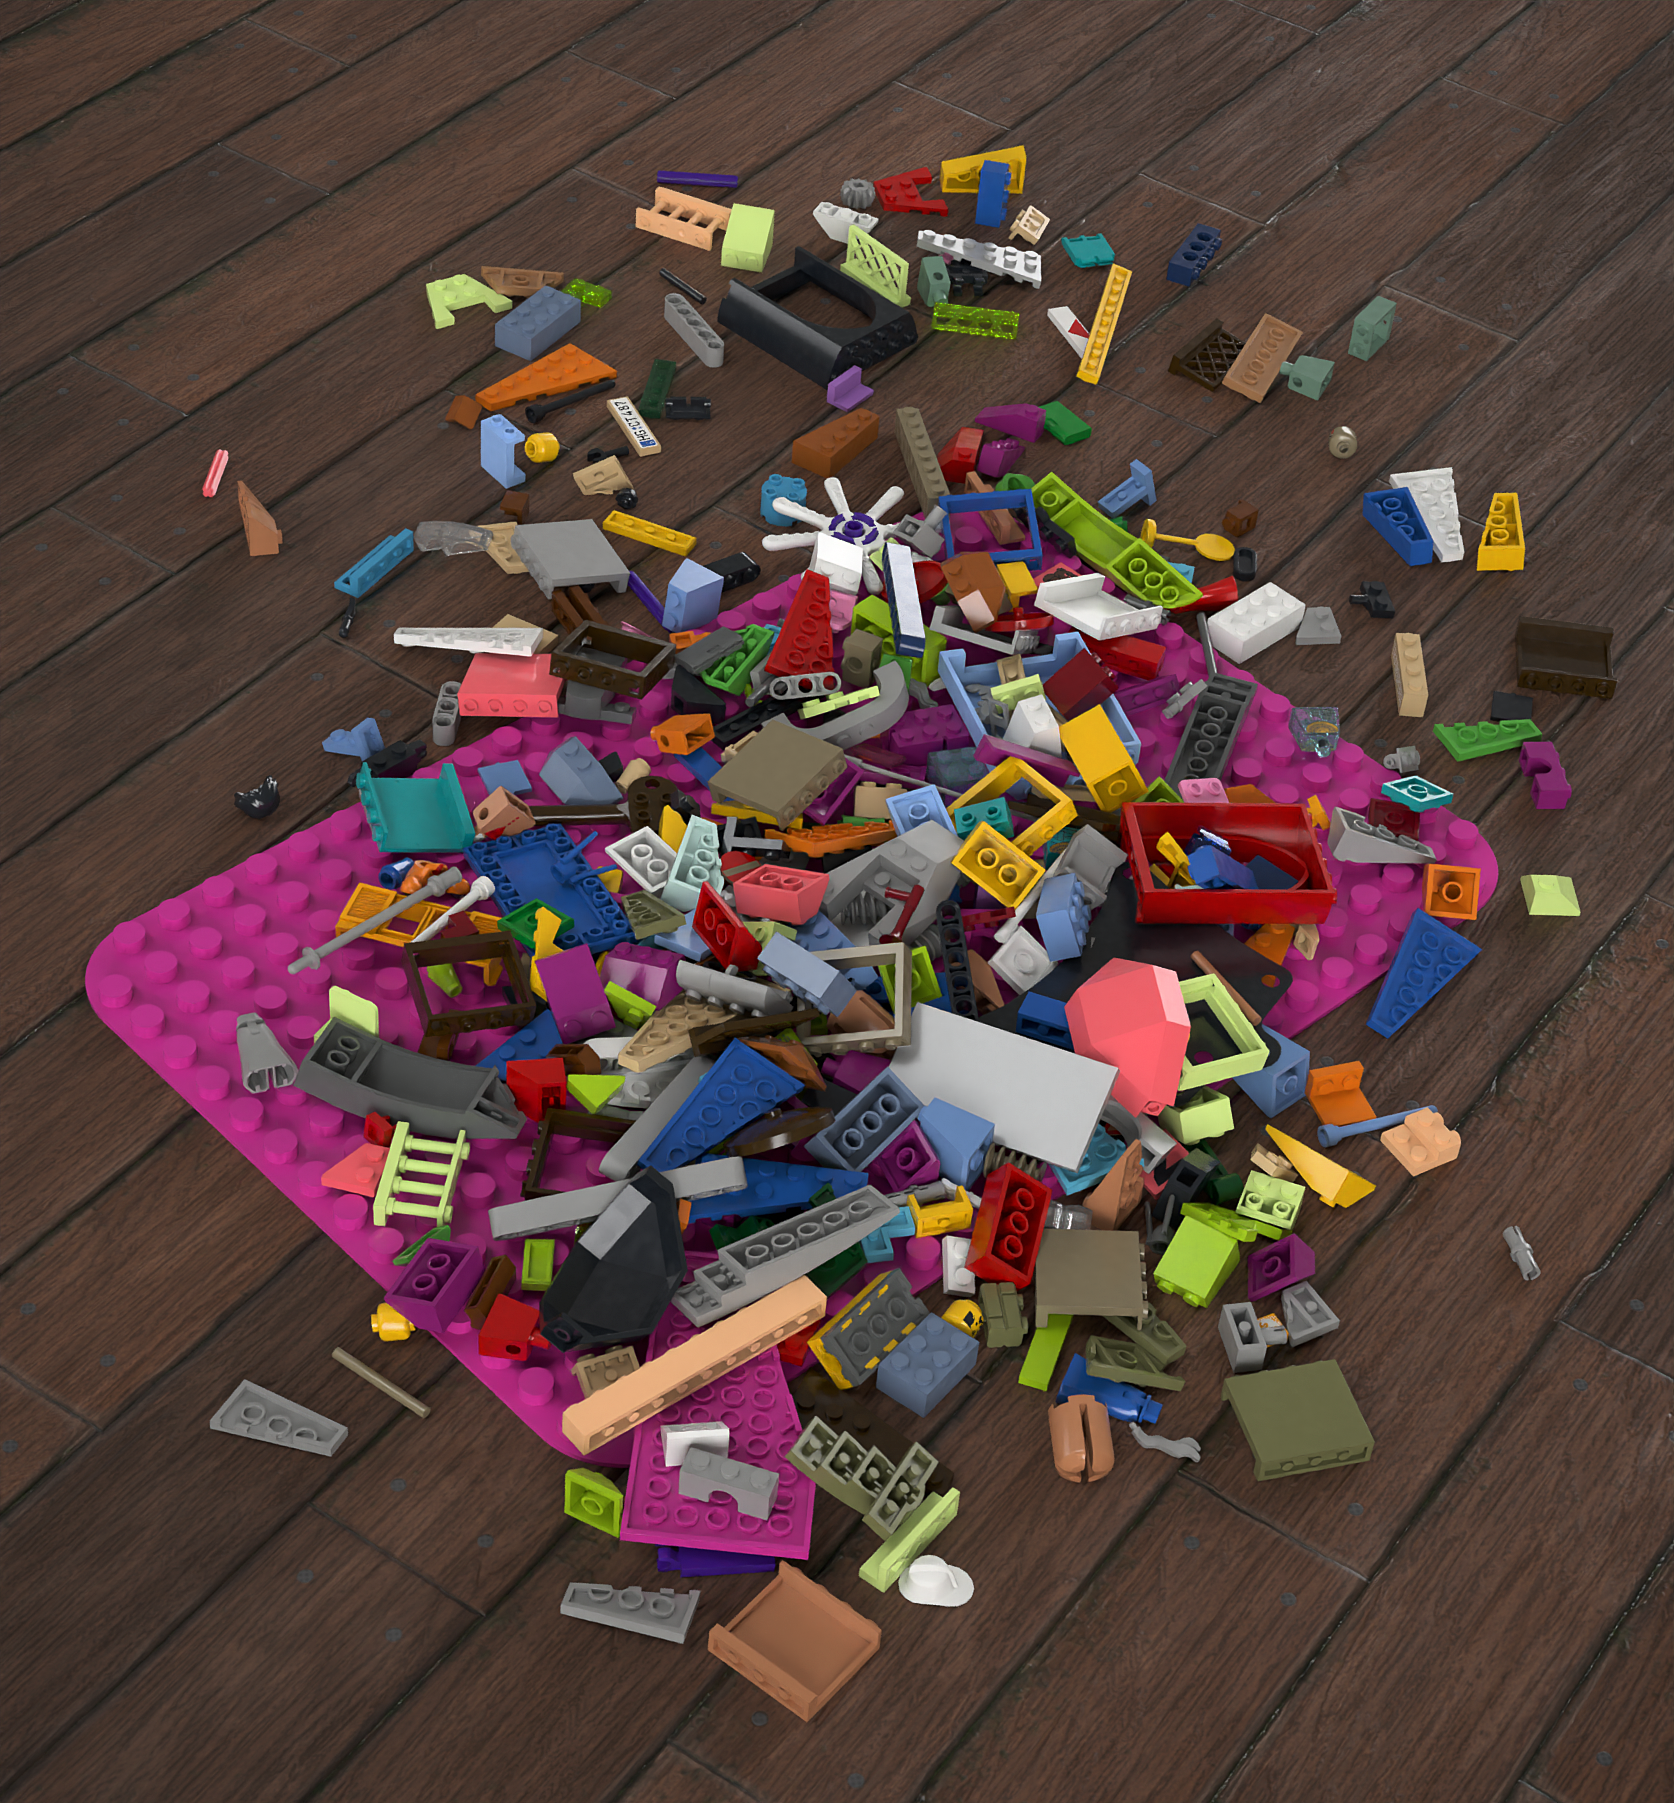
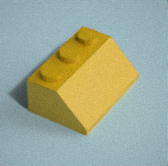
[951,821,1046,910]

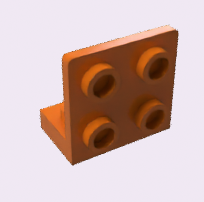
[1304,1061,1376,1127]

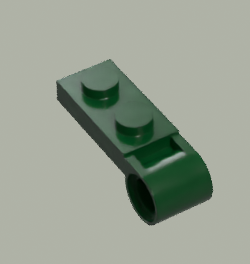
[1182,1138,1244,1205]

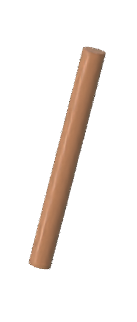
[1191,951,1262,1026]

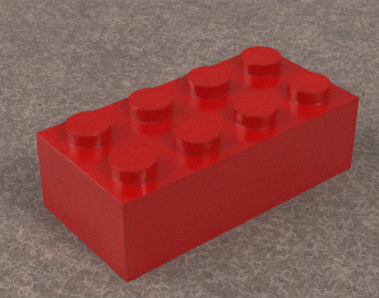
[964,1162,1053,1291]

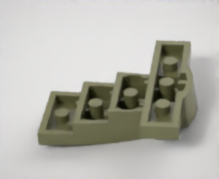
[785,1416,939,1541]

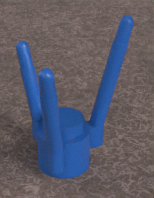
[550,831,617,885]

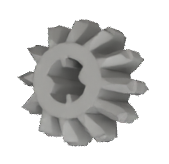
[840,178,875,209]

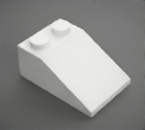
[809,532,863,596]

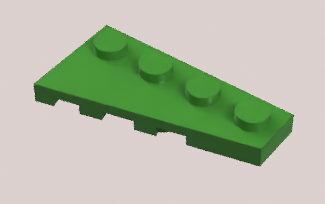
[1433,719,1543,762]

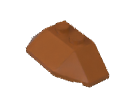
[941,552,1006,633]
[736,1036,827,1091]

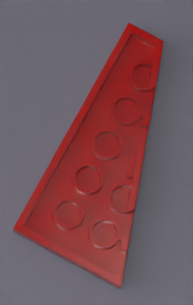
[764,569,835,696]

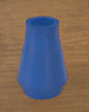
[378,857,414,890]

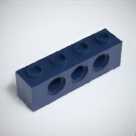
[1166,223,1222,287]

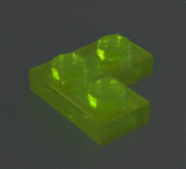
[560,278,612,308]

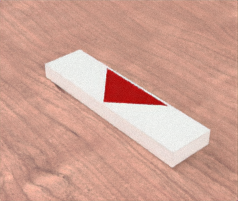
[1047,306,1089,359]

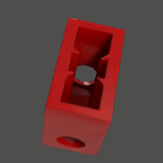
[478,1294,552,1361]

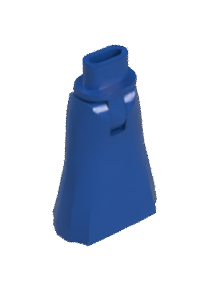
[1056,1353,1163,1424]

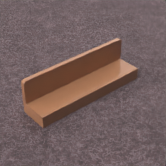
[965,471,1025,545]

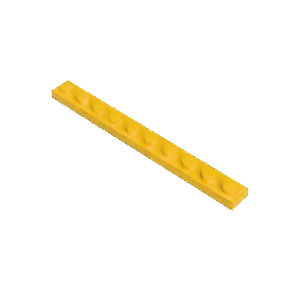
[1076,263,1132,385]

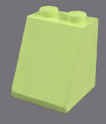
[721,203,775,272]

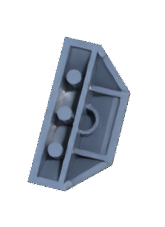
[539,736,624,805]

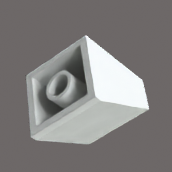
[1003,694,1062,758]

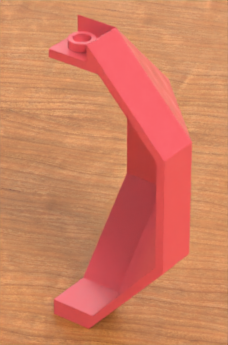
[1064,958,1191,1118]

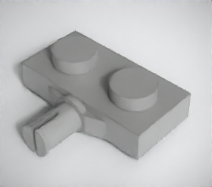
[1162,679,1207,719]

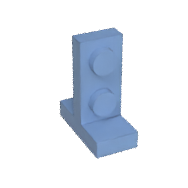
[1098,459,1157,518]
[322,718,385,761]

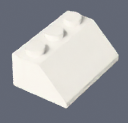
[605,826,677,899]

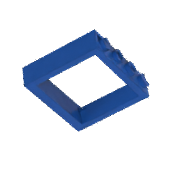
[938,489,1043,571]

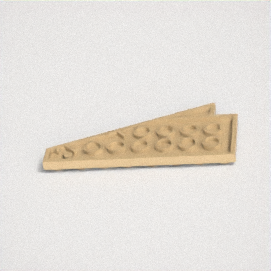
[618,972,791,1072]

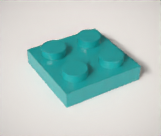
[1381,775,1453,812]

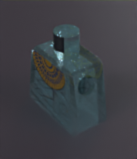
[1288,707,1340,757]

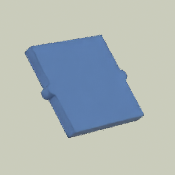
[478,760,532,795]

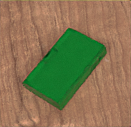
[1038,401,1092,445]

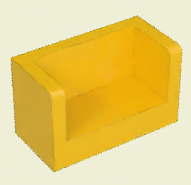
[906,1185,973,1238]

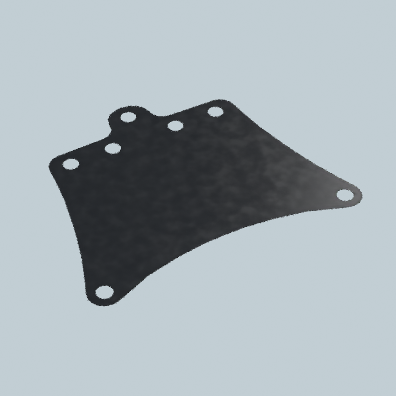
[978,861,1293,1107]

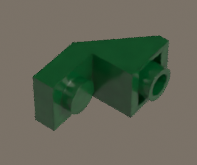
[709,1215,775,1252]

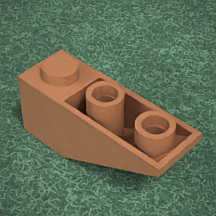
[951,949,1004,1015]

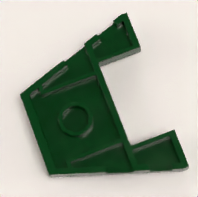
[795,1182,868,1300]

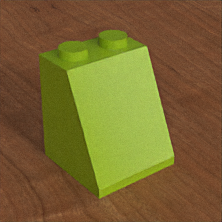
[1153,1215,1240,1308]

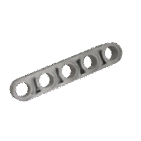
[664,293,724,368]

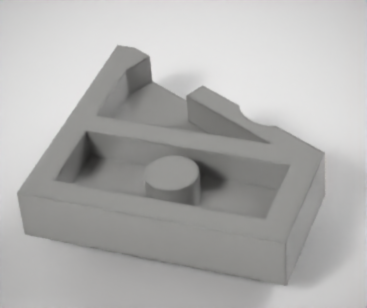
[1281,1281,1340,1347]

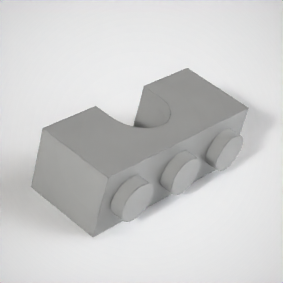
[678,1447,779,1520]

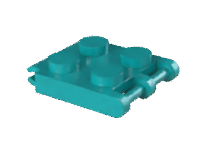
[1061,233,1115,268]

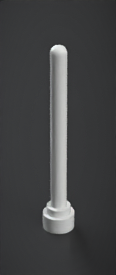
[410,876,495,943]

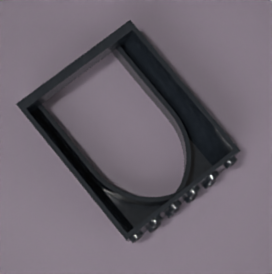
[717,246,918,390]

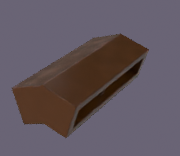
[545,1044,602,1076]
[464,1254,516,1330]

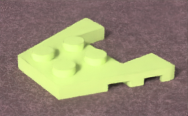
[426,274,512,329]
[798,686,880,719]

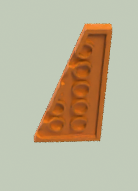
[765,820,897,858]

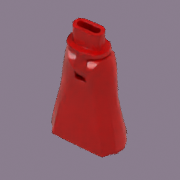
[1163,576,1238,614]

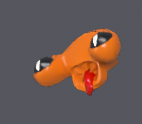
[400,860,470,899]

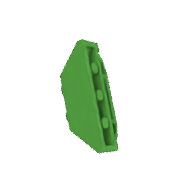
[699,624,774,696]

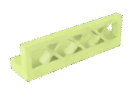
[859,1487,960,1593]

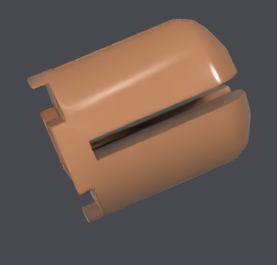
[827,990,897,1060]
[1048,1394,1115,1483]

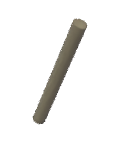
[332,1347,431,1418]

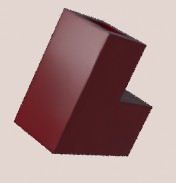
[441,911,479,939]

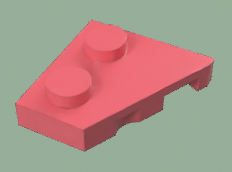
[321,1143,390,1197]

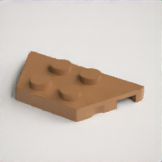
[481,266,564,298]

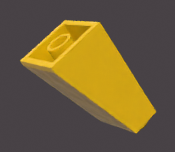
[1059,704,1149,813]

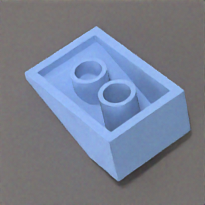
[885,784,958,837]

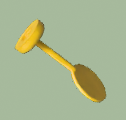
[1140,519,1235,561]

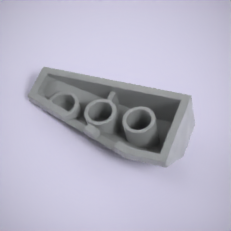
[1327,806,1437,864]

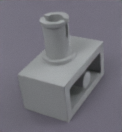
[893,505,947,558]
[1218,1302,1287,1373]

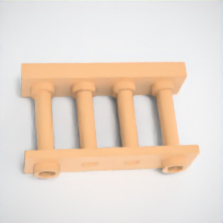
[636,186,732,251]

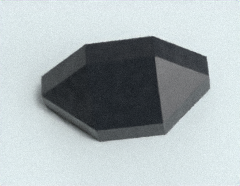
[539,1166,688,1353]

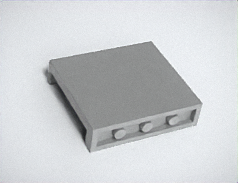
[511,519,630,599]
[929,606,1040,655]

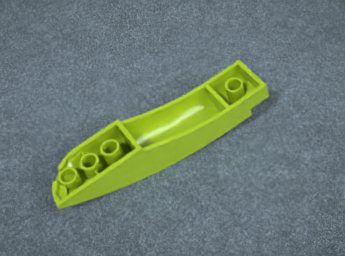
[1031,472,1203,608]

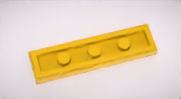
[603,510,697,557]

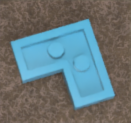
[858,1206,915,1263]

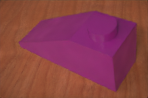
[975,403,1046,443]

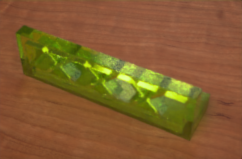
[931,302,1020,339]

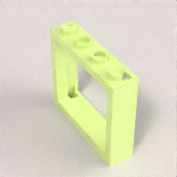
[1178,973,1270,1091]

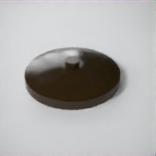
[723,1107,836,1157]

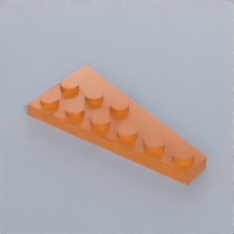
[475,343,617,411]

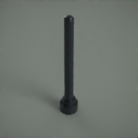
[525,379,616,424]

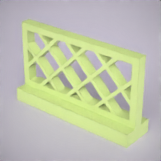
[840,225,911,308]

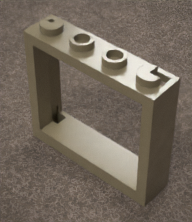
[796,942,912,1057]

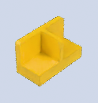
[996,561,1038,612]

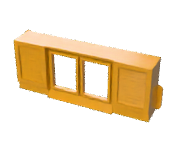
[335,882,503,986]

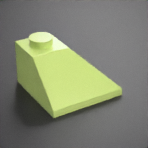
[1520,875,1581,916]

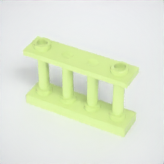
[373,1121,470,1227]

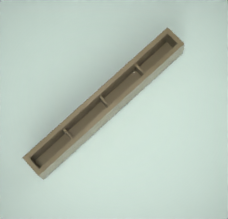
[895,407,950,519]

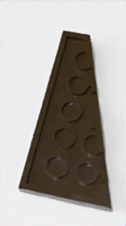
[793,1367,954,1497]

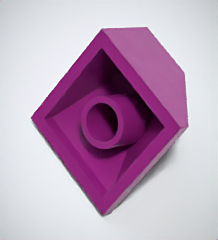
[1248,1234,1315,1302]

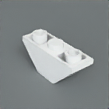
[813,202,878,244]

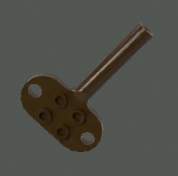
[529,776,677,835]

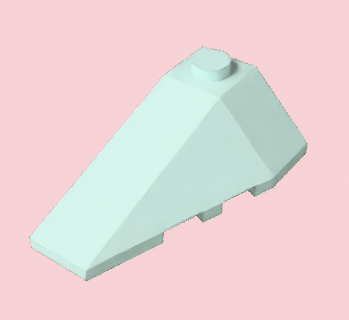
[660,815,724,912]

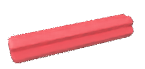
[202,449,229,497]

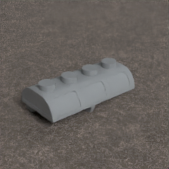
[676,960,793,1018]

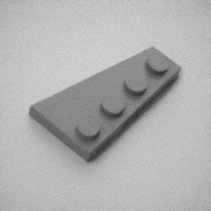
[210,1379,348,1456]
[560,1582,701,1644]

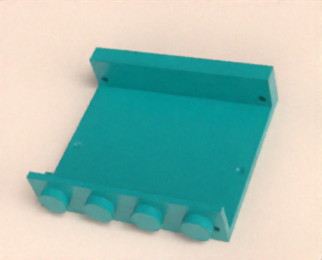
[356,762,476,853]

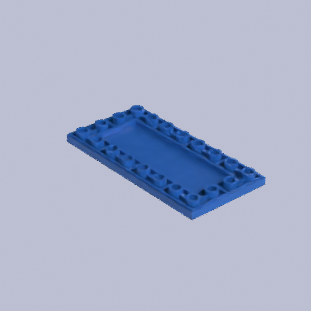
[463,824,639,960]

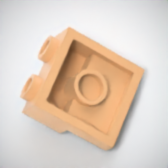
[1380,1107,1461,1177]

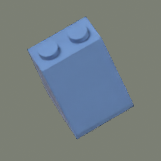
[662,559,724,633]
[1232,1024,1310,1118]
[918,1097,995,1191]

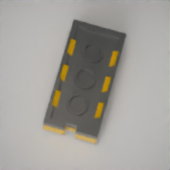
[807,1268,930,1390]

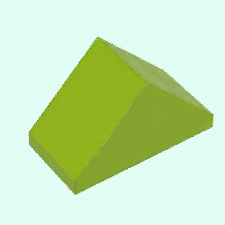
[566,1074,625,1114]

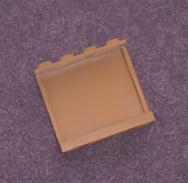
[708,1560,882,1722]

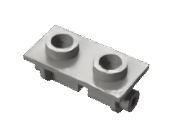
[1383,746,1420,773]

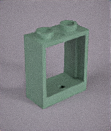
[1348,296,1397,361]

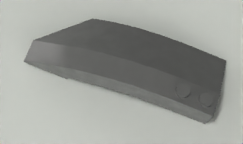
[293,1017,527,1139]

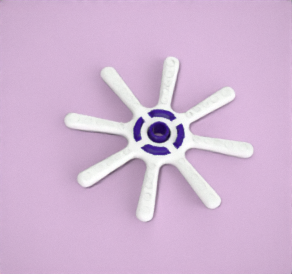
[762,477,941,595]

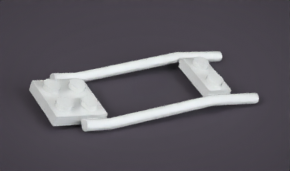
[987,849,1133,995]

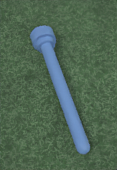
[1317,1105,1438,1147]

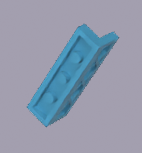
[334,528,414,598]

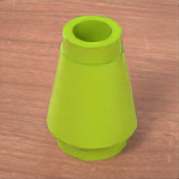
[427,964,463,997]

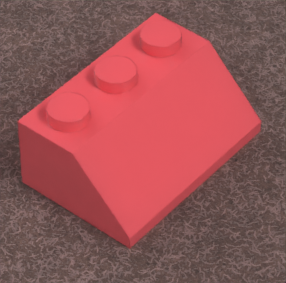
[733,864,829,925]

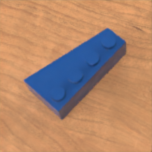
[1363,487,1434,566]

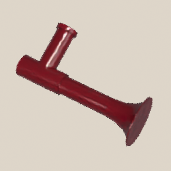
[879,885,925,944]

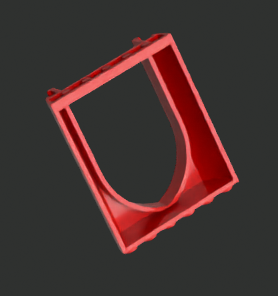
[1120,802,1337,924]

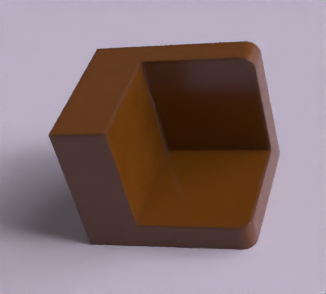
[500,490,529,525]

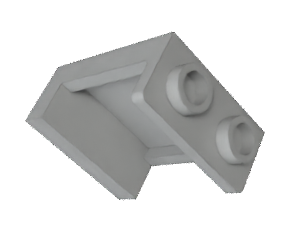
[1053,824,1128,910]

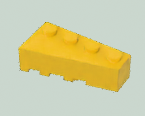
[1477,493,1525,571]

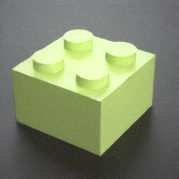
[1158,1085,1234,1145]

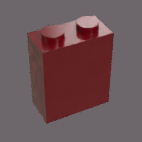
[1043,648,1119,722]

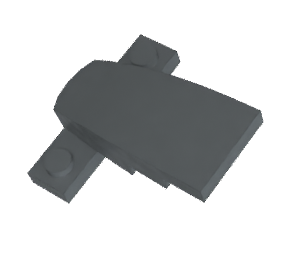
[558,648,636,724]

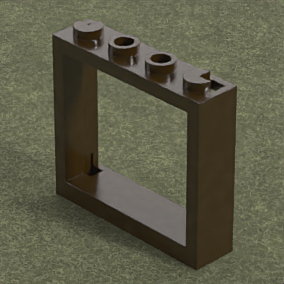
[549,620,677,700]
[401,931,536,1037]
[520,1107,640,1201]

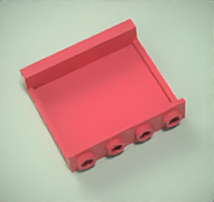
[457,653,568,718]

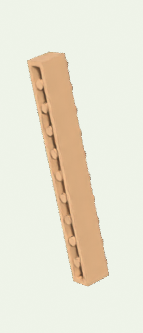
[562,1275,827,1455]

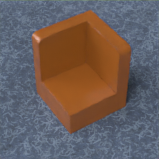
[445,395,483,429]

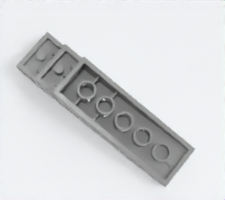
[671,1185,900,1328]

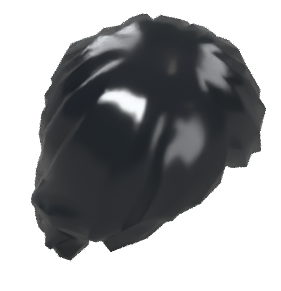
[234,775,280,819]

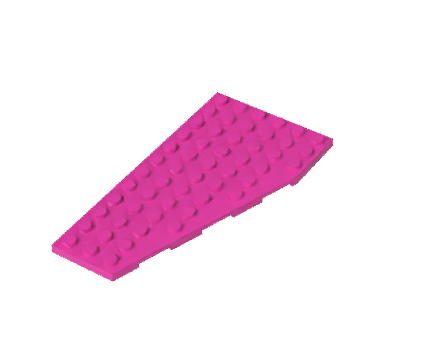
[620,1250,816,1560]

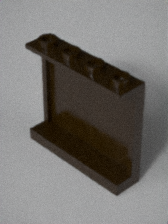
[1515,616,1618,699]

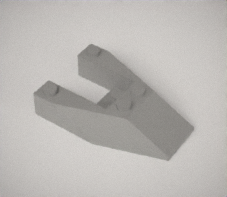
[819,820,964,947]

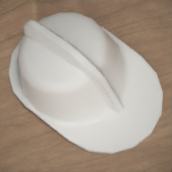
[898,1555,974,1607]

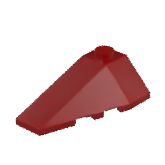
[936,427,984,484]

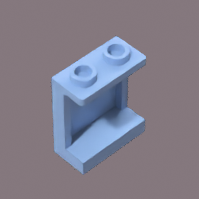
[481,414,525,489]

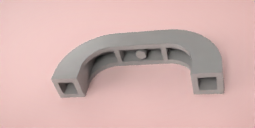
[761,660,909,751]

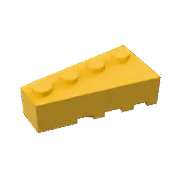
[940,145,1026,194]

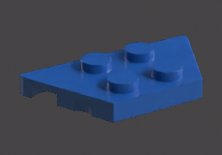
[476,1009,563,1084]

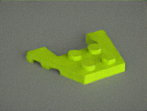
[1180,1203,1292,1242]

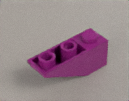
[976,438,1025,477]

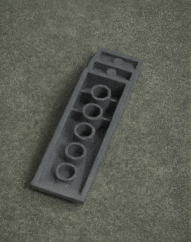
[1164,672,1258,800]

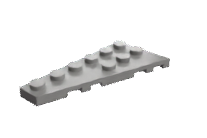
[917,230,1041,289]

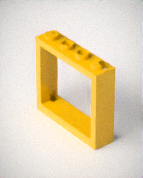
[946,756,1078,857]

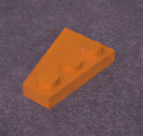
[1244,924,1295,987]

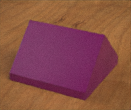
[875,1120,940,1192]

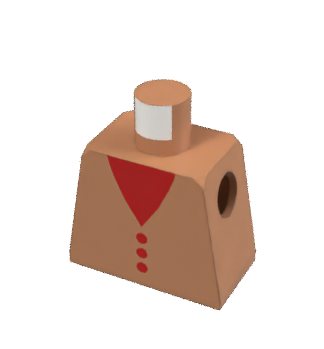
[473,786,536,842]

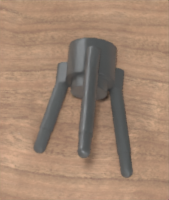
[1144,1194,1175,1255]

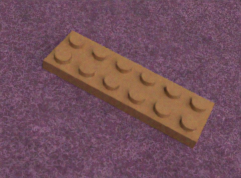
[1222,313,1303,403]

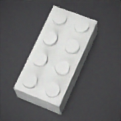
[1207,582,1306,664]

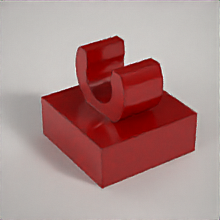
[363,1112,397,1148]

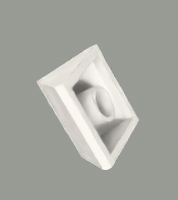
[661,1421,729,1467]

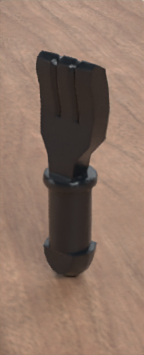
[339,597,356,638]

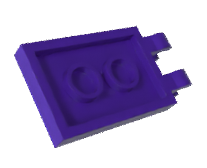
[654,1544,775,1577]

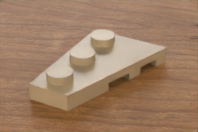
[470,522,529,574]

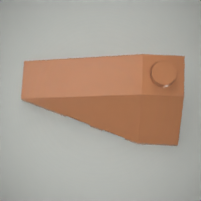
[237,481,282,556]
[1083,1139,1144,1231]

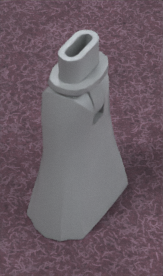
[236,1013,299,1094]

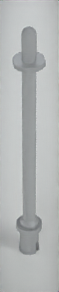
[288,866,463,974]

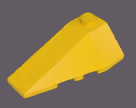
[1265,1124,1376,1208]

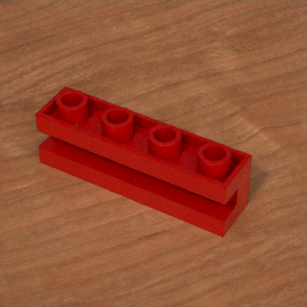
[1068,626,1166,681]

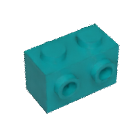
[954,797,1014,841]

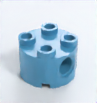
[760,474,807,527]

